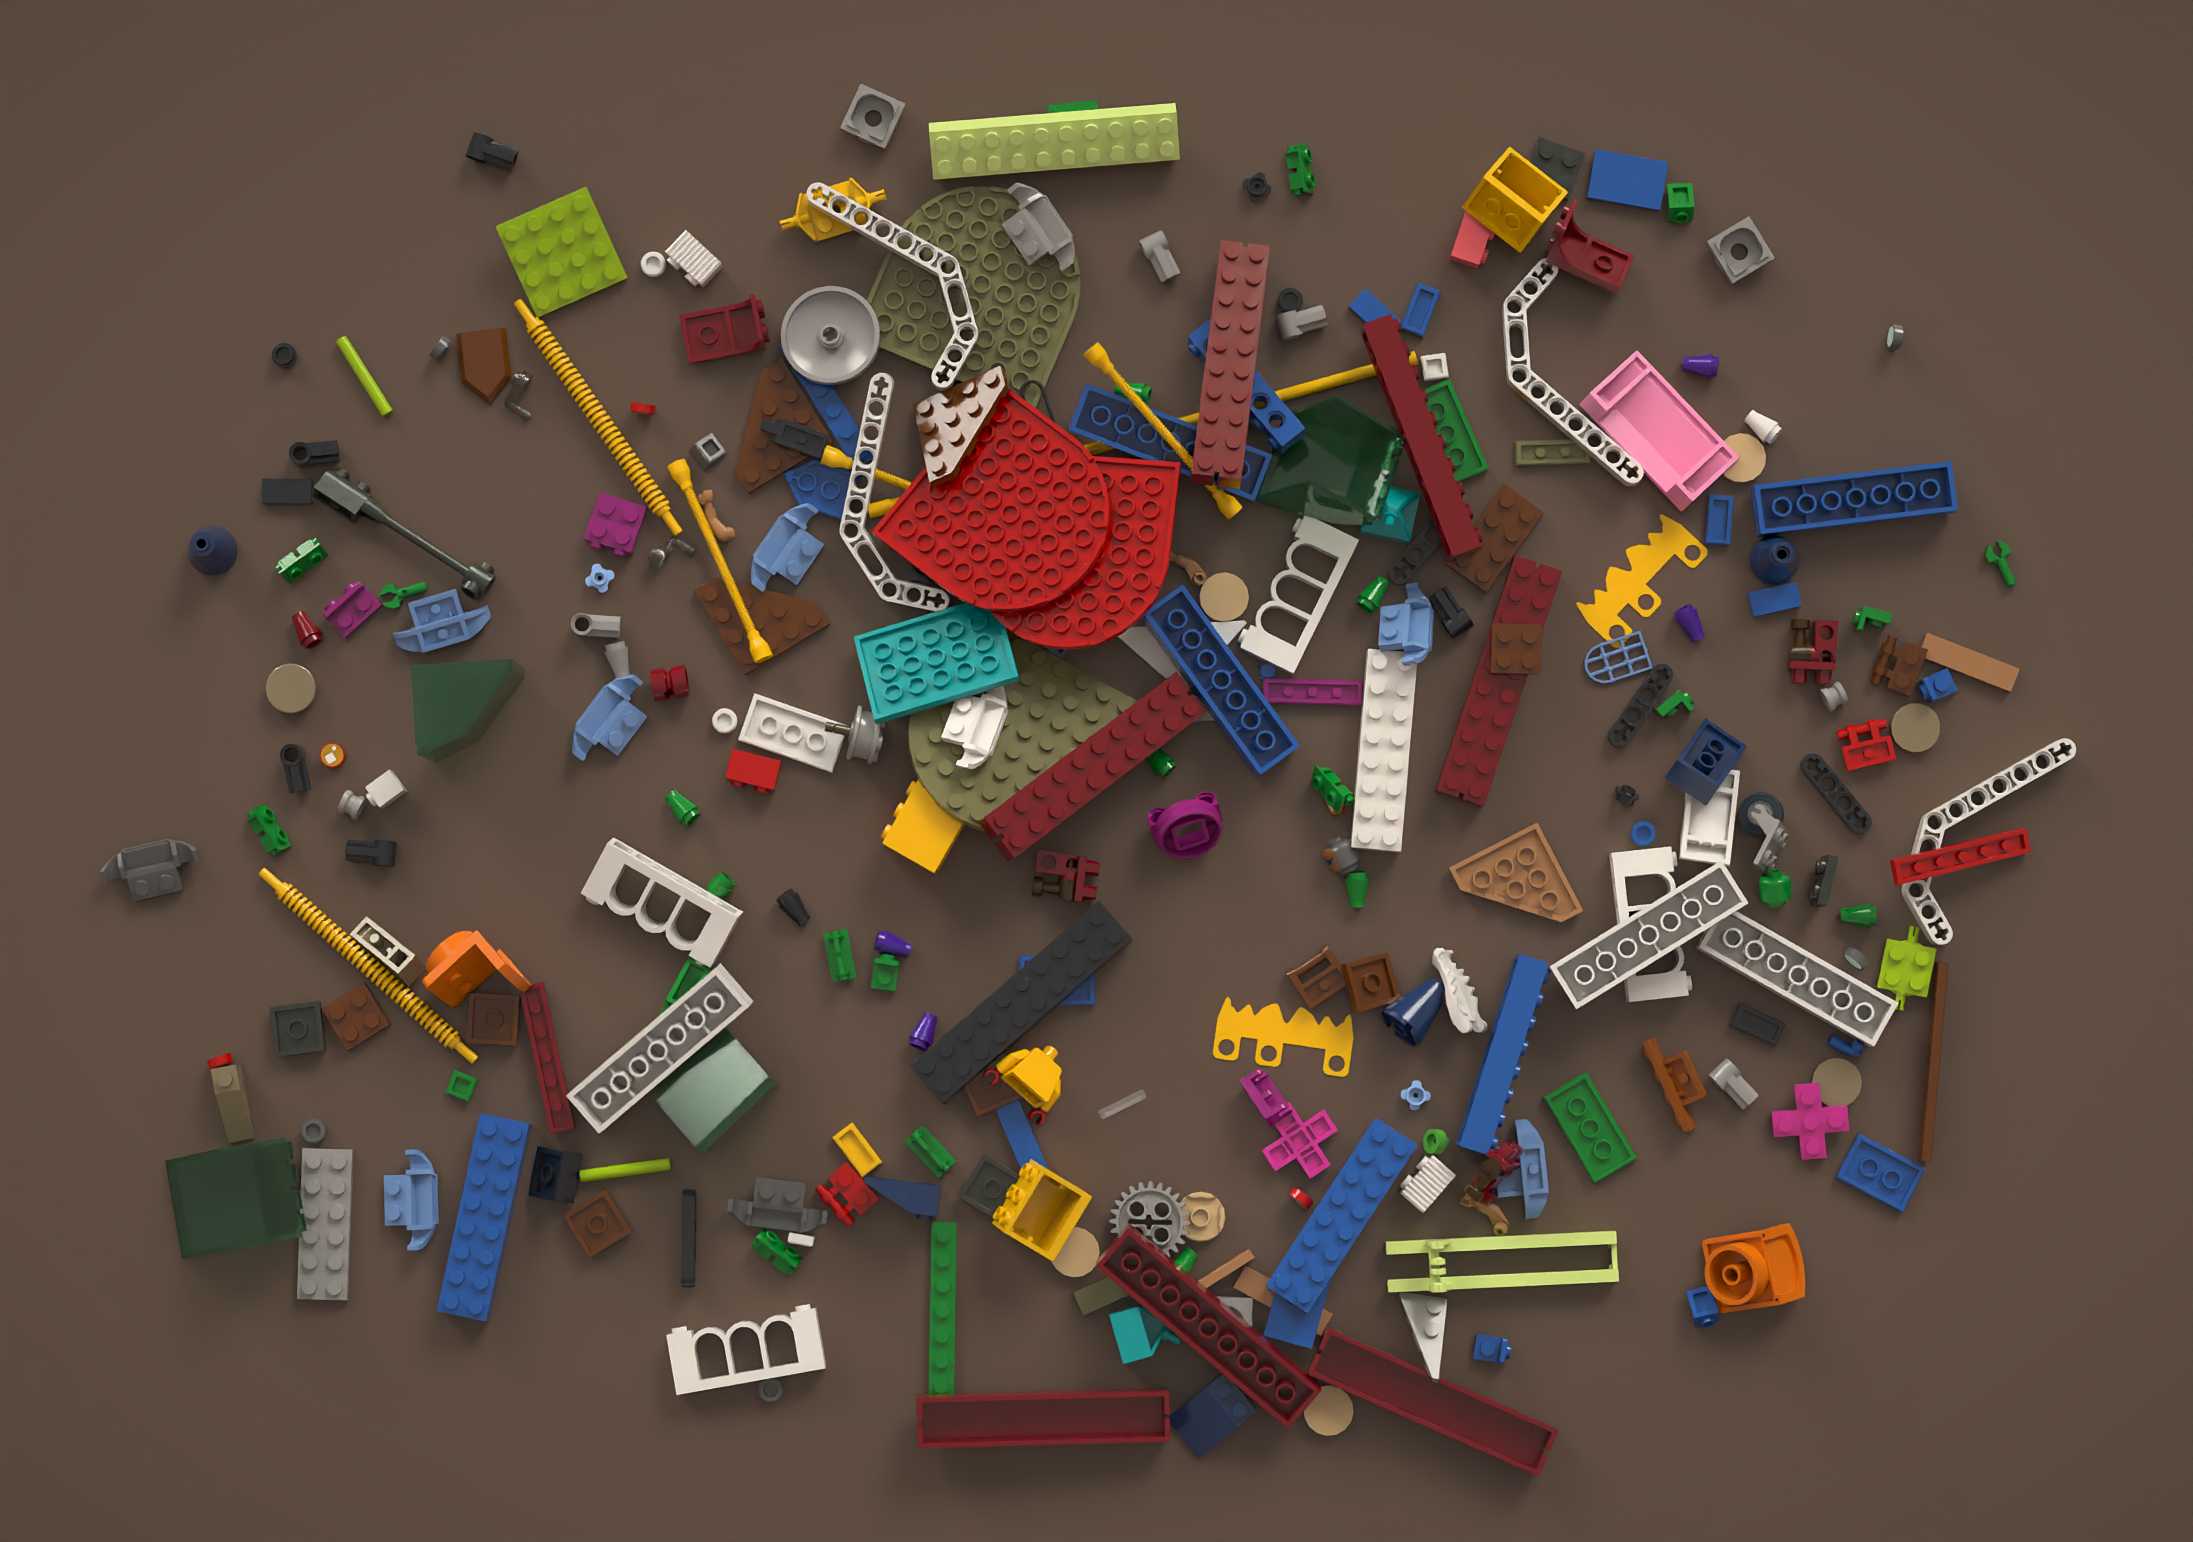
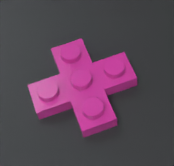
[1771,1082,1850,1160]
[1261,1102,1338,1179]

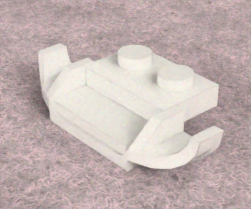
[941,686,1008,769]

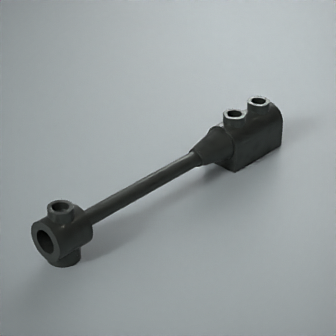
[313,468,496,599]

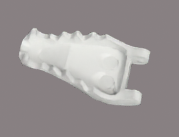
[1432,948,1487,1033]

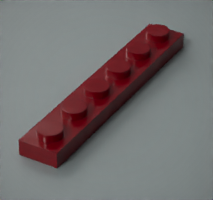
[520,982,575,1134]

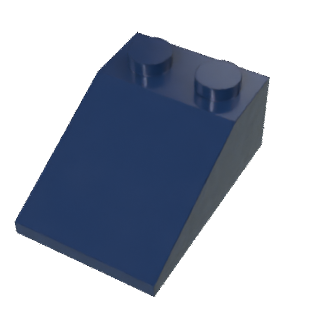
[1665,718,1747,806]
[864,1176,941,1220]
[1169,1373,1257,1458]

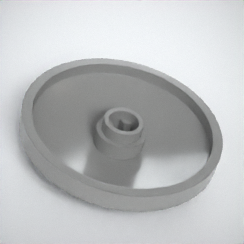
[781,286,881,385]

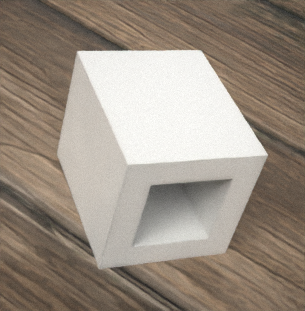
[365,770,407,809]

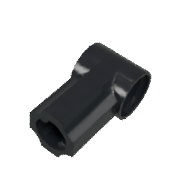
[465,132,519,171]
[289,440,340,468]
[1428,586,1474,639]
[280,744,312,794]
[345,840,397,867]

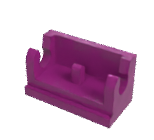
[1239,1069,1293,1127]

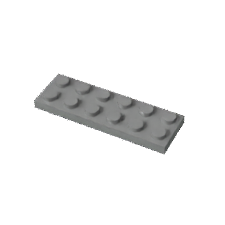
[297,1148,354,1300]

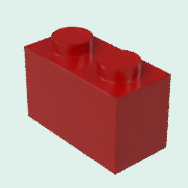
[725,749,782,794]

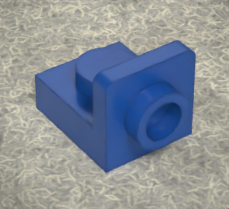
[1918,668,1958,703]
[1686,1286,1719,1328]
[1472,1334,1511,1364]

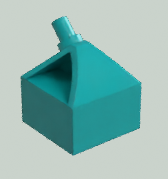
[1360,482,1420,545]
[1109,1305,1181,1364]

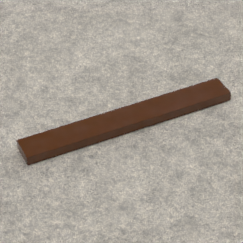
[1917,961,1949,1162]

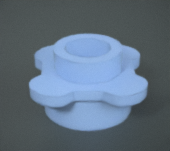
[585,564,614,593]
[1401,1080,1431,1110]

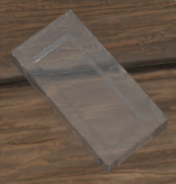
[1098,1089,1146,1119]

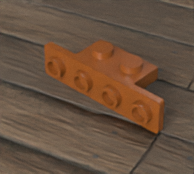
[1643,1037,1707,1133]

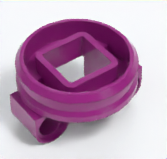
[1147,792,1223,859]

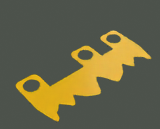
[1576,514,1708,648]
[1213,997,1353,1077]

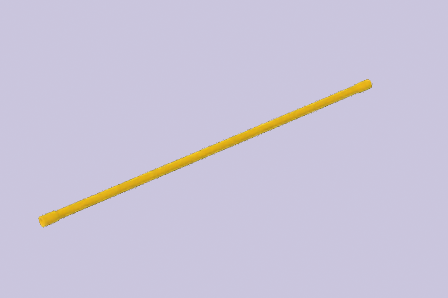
[868,351,1418,519]

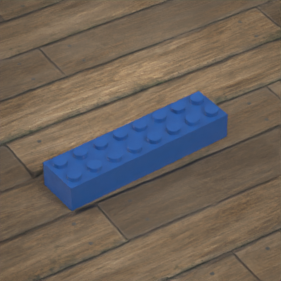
[1068,383,1272,501]
[1750,461,1958,537]
[1141,585,1300,777]
[1456,954,1551,1155]
[437,1113,532,1321]
[1265,1118,1418,1315]

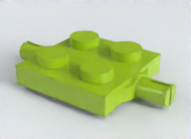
[1877,926,1937,1011]

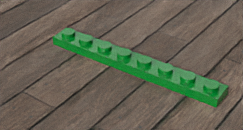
[929,1222,957,1394]

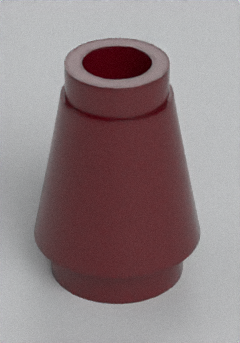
[292,611,323,649]

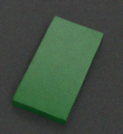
[1425,379,1489,482]
[1543,1072,1637,1184]

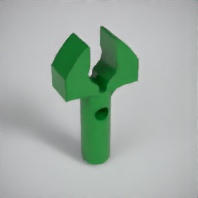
[1984,541,2016,587]
[379,582,427,610]

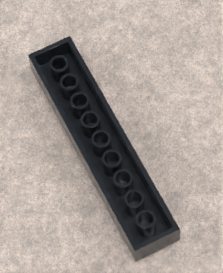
[910,901,1133,1105]

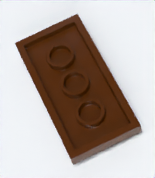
[1445,484,1544,593]

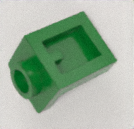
[1666,183,1695,223]
[1852,606,1893,633]
[1653,690,1695,718]
[871,954,900,992]

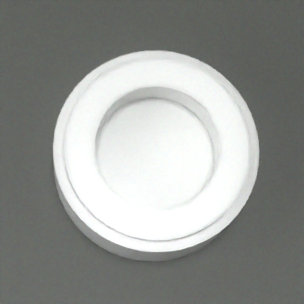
[641,252,666,278]
[712,708,738,734]

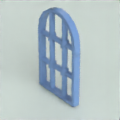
[1584,631,1653,683]

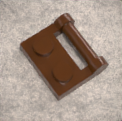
[1285,944,1346,1009]

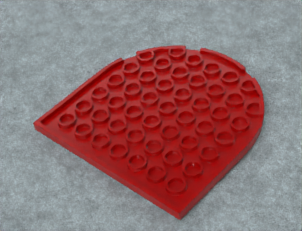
[872,389,1110,612]
[990,456,1182,650]

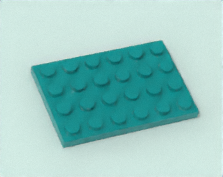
[854,603,1020,724]

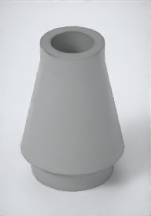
[604,641,630,679]

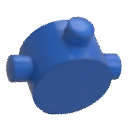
[1258,663,1278,680]

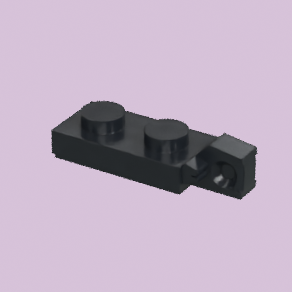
[759,418,830,459]

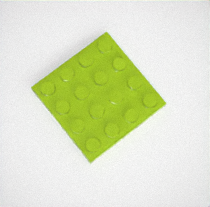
[496,186,627,317]

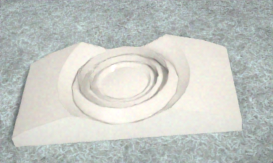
[1679,770,1740,867]

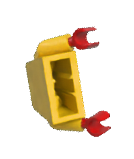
[983,1045,1062,1125]

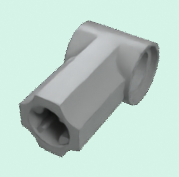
[1139,230,1180,283]
[1275,305,1328,341]
[571,613,621,638]
[1708,1058,1759,1110]

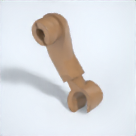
[697,490,735,542]
[1170,550,1207,586]
[1460,1193,1509,1236]

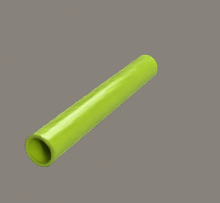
[336,336,393,417]
[580,1158,671,1183]

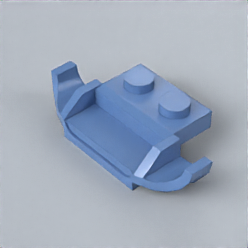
[751,503,824,592]
[1378,582,1434,666]
[392,589,491,653]
[572,674,648,761]
[1495,1119,1549,1220]
[384,1149,439,1250]

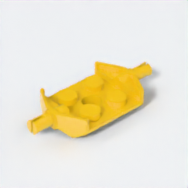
[780,178,886,242]

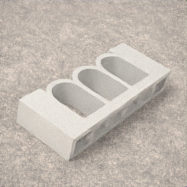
[1237,514,1359,675]
[581,838,743,968]
[1609,847,1692,1003]
[666,1304,827,1395]

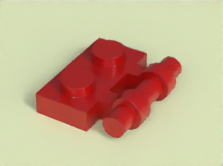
[1836,719,1896,772]
[815,1162,879,1227]

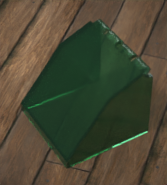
[1255,396,1406,525]
[411,659,524,762]
[649,1026,782,1154]
[165,1138,307,1259]

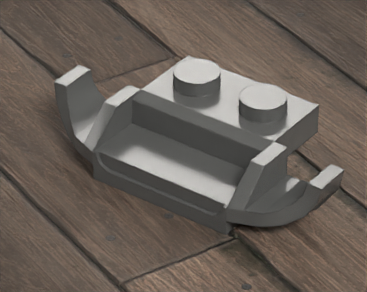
[99,838,200,901]
[727,1177,828,1233]

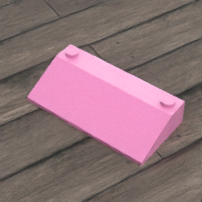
[1579,350,1739,512]

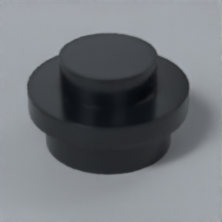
[272,343,297,368]

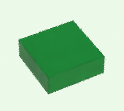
[445,1070,479,1102]

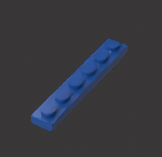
[777,342,873,464]

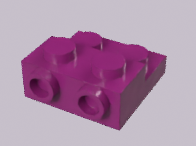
[584,493,647,557]

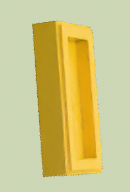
[832,1122,882,1177]

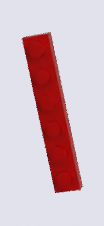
[1890,828,2031,885]

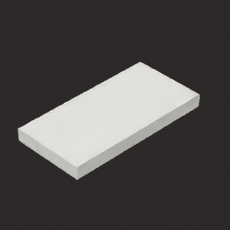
[738,693,847,773]

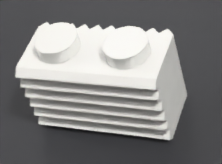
[665,230,723,288]
[1399,1155,1456,1213]

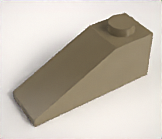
[350,916,426,987]
[211,1065,254,1143]

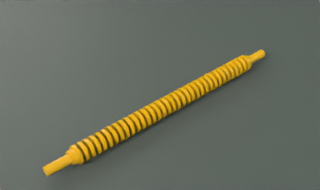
[514,299,683,536]
[258,868,478,1064]

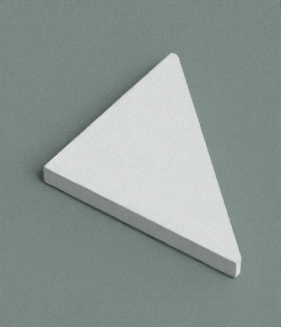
[1117,620,1247,688]

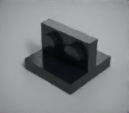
[528,1146,582,1203]

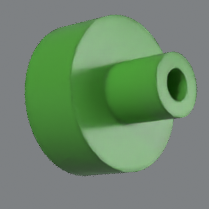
[1423,1129,1450,1154]

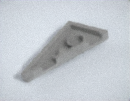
[1398,1292,1447,1383]

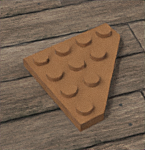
[1448,823,1583,923]

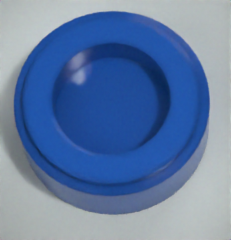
[1630,821,1656,846]

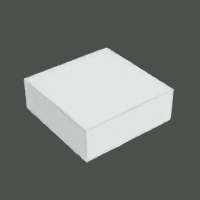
[1420,353,1449,382]
[788,1232,815,1247]

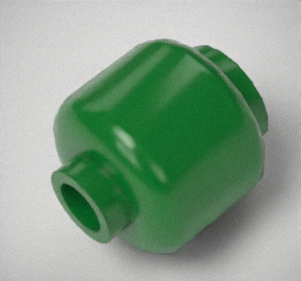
[1758,869,1792,907]

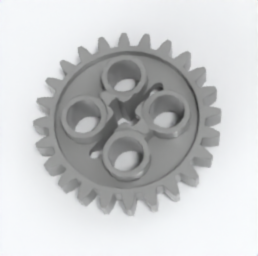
[1109,1181,1191,1257]

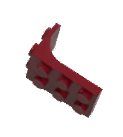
[1545,199,1635,294]
[679,294,770,365]

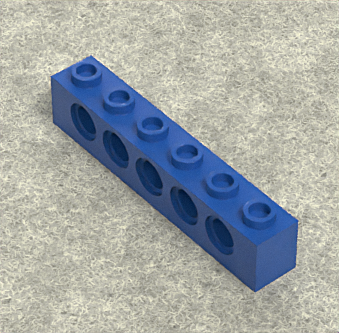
[1187,318,1305,453]

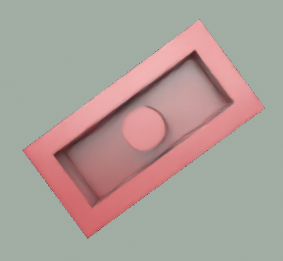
[1449,211,1495,269]

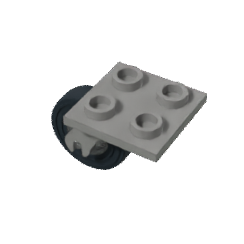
[1738,792,1789,874]

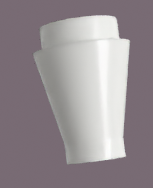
[1744,410,1782,444]

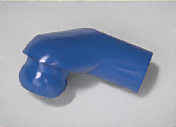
[1827,1034,1865,1057]

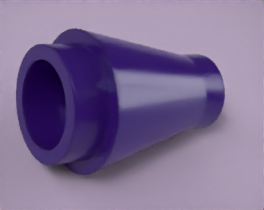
[1682,354,1719,379]
[1674,604,1705,642]
[873,930,912,958]
[909,1012,938,1051]

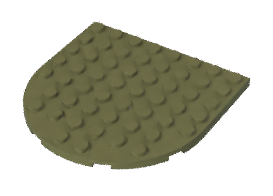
[867,186,1081,408]
[908,628,1136,832]

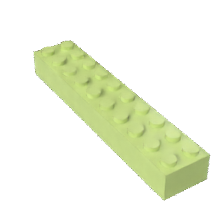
[929,103,1180,180]

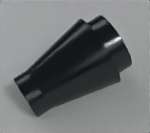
[776,888,811,926]

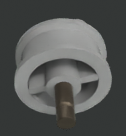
[824,705,886,764]

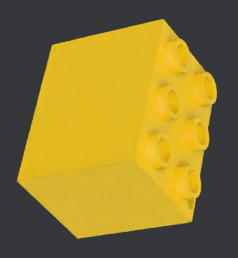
[1462,147,1568,253]
[881,780,965,875]
[992,1159,1092,1261]

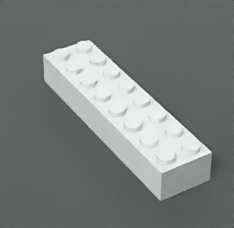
[1350,649,1417,853]
[1550,860,1748,1009]
[1696,911,1898,1047]
[566,963,753,1133]

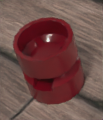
[650,664,690,702]

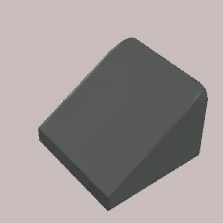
[689,433,727,470]

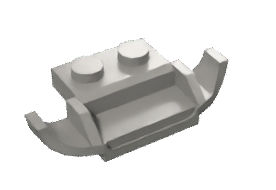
[1002,183,1075,271]

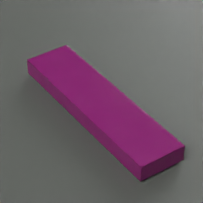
[1263,678,1363,706]

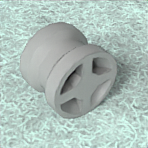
[1819,681,1849,712]
[337,790,366,820]

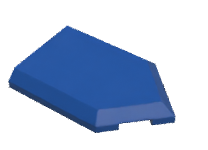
[784,459,862,520]

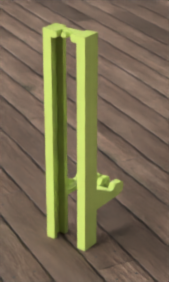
[1385,1231,1619,1292]

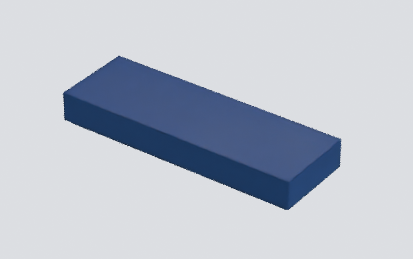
[996,1099,1048,1169]

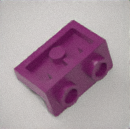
[323,581,383,639]

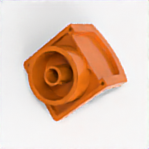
[422,930,532,1008]
[1702,1223,1805,1314]

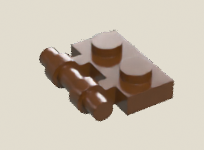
[1871,635,1928,696]

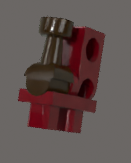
[1787,619,1839,685]
[1032,849,1100,902]
[1464,1141,1525,1204]

